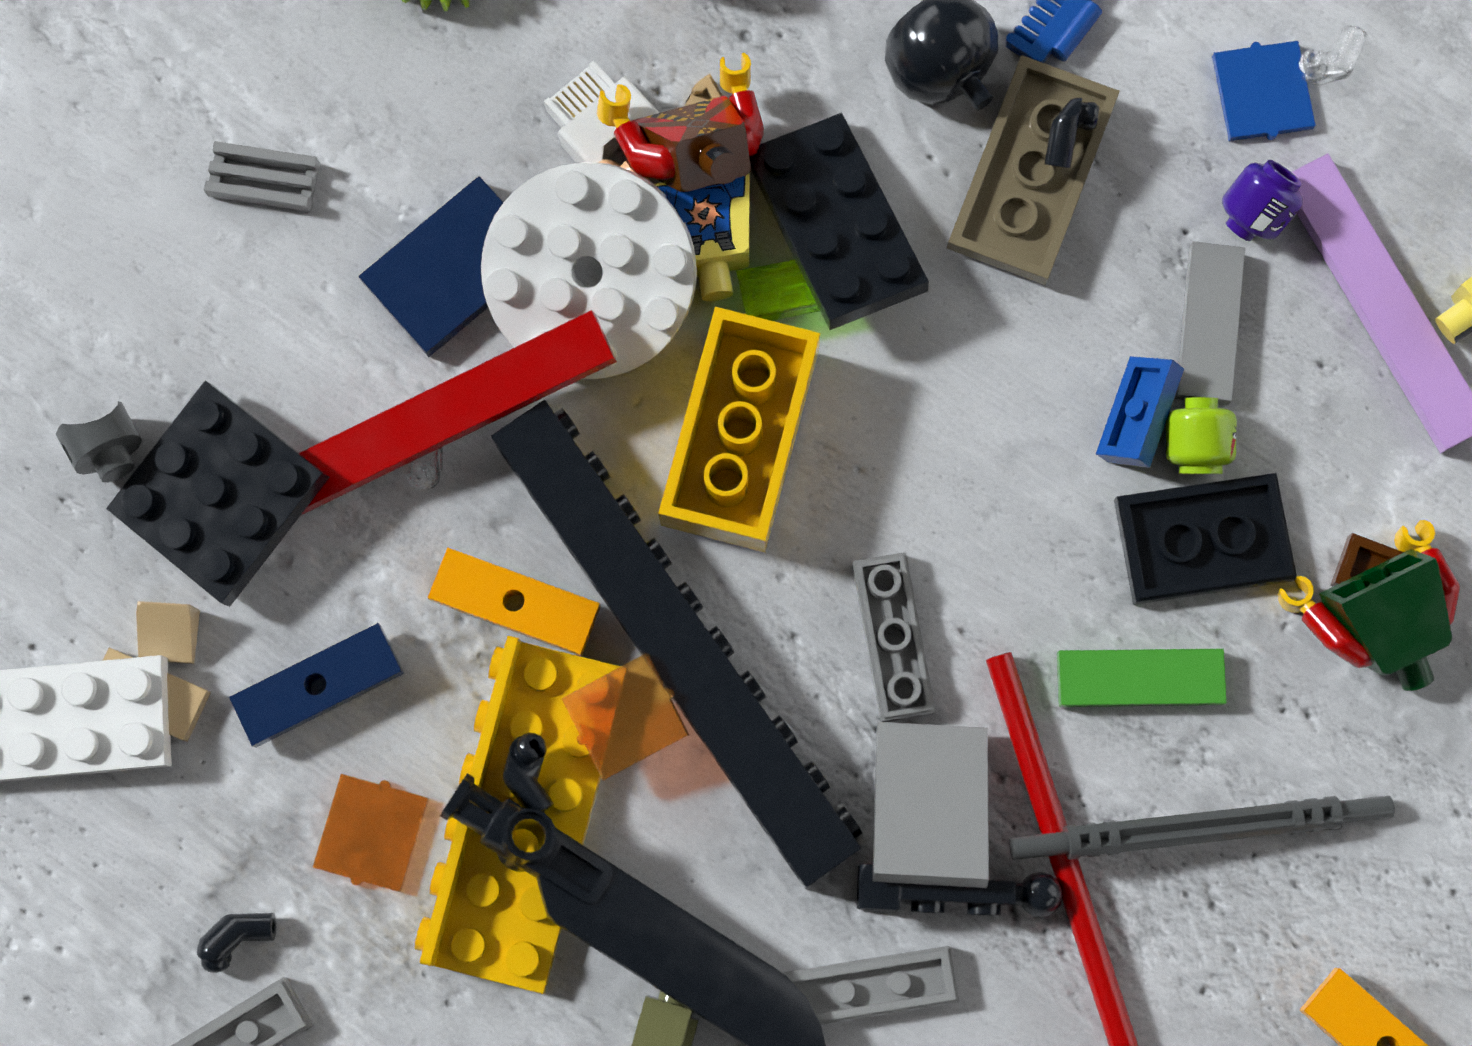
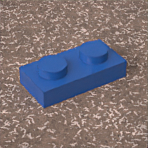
[1096,356,1184,468]

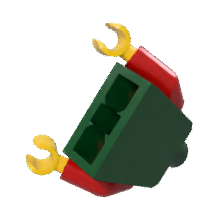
[1278,520,1460,691]

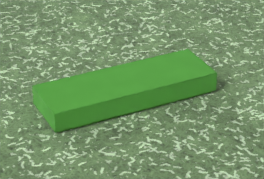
[1057,649,1227,707]

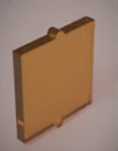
[562,653,689,780]
[313,774,429,892]

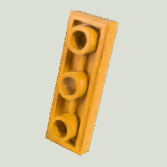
[427,547,601,657]
[1299,968,1428,1046]

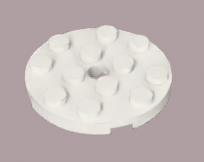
[481,162,697,379]

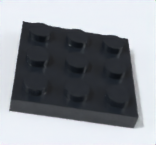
[106,380,330,607]

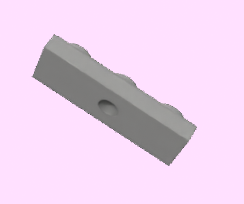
[852,552,936,722]

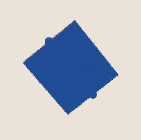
[1212,41,1316,141]

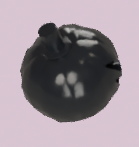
[885,0,998,111]

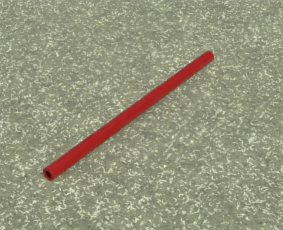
[986,652,1139,1046]

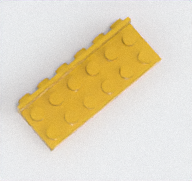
[415,636,629,994]

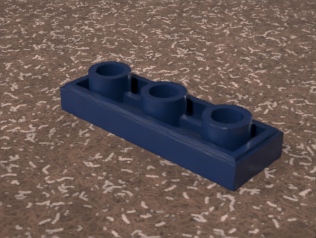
[229,623,404,748]

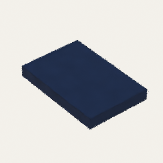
[358,176,503,357]

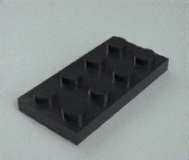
[749,113,929,330]

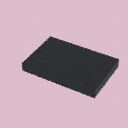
[1114,473,1297,605]

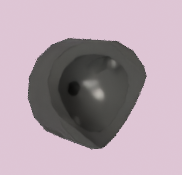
[56,401,142,483]

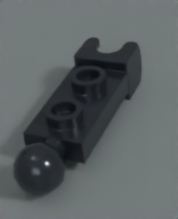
[857,864,1063,917]

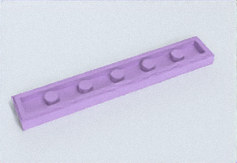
[1292,153,1472,454]

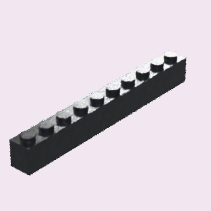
[491,399,863,889]

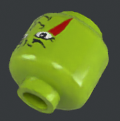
[1166,397,1237,474]

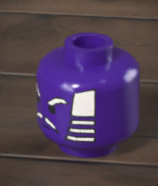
[1222,159,1303,241]

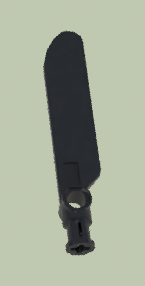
[440,773,826,1046]

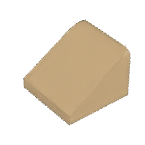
[136,601,200,664]

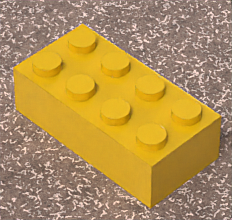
[658,307,821,553]

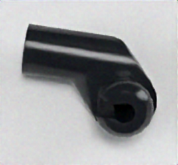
[1044,98,1099,169]
[503,733,554,812]
[197,913,276,973]

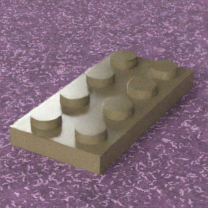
[946,55,1120,285]

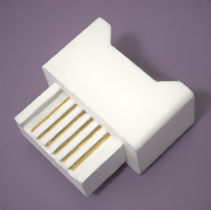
[544,60,659,163]

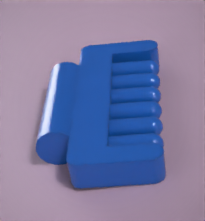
[1005,0,1102,63]

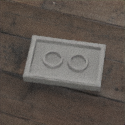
[873,722,989,888]

